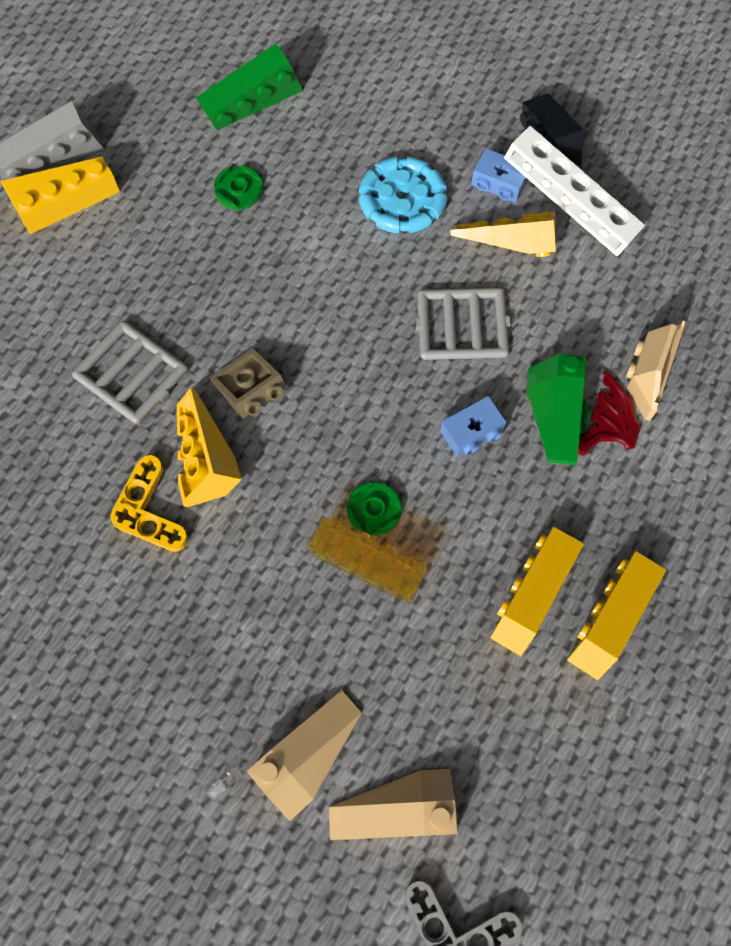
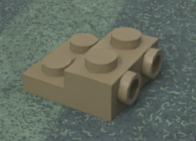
[209,348,287,419]

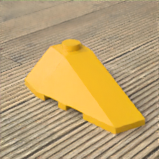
[177,388,242,507]

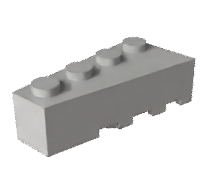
[0,101,105,180]

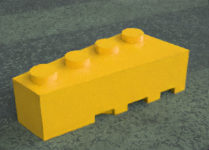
[0,157,120,234]
[490,527,584,656]
[567,551,666,680]

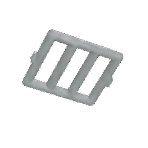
[416,288,510,360]
[72,321,188,424]

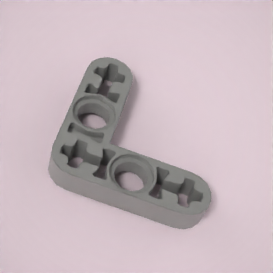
[405,881,522,946]

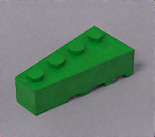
[196,43,303,130]

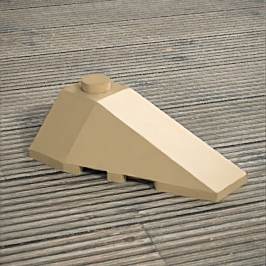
[247,690,362,821]
[329,769,457,840]

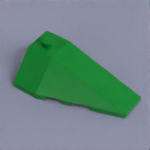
[526,354,586,465]

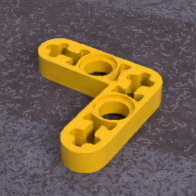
[110,455,188,552]

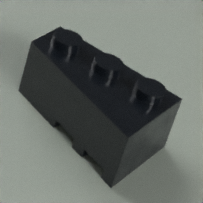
[520,93,584,169]

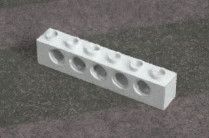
[504,126,645,256]

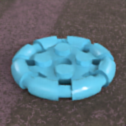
[359,156,447,234]

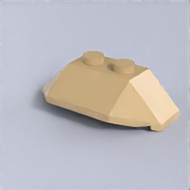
[625,319,687,421]

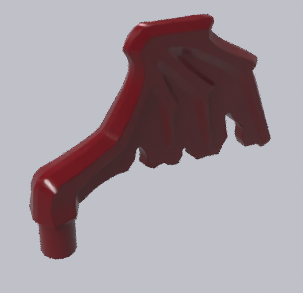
[578,370,642,456]

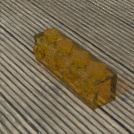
[308,517,428,605]

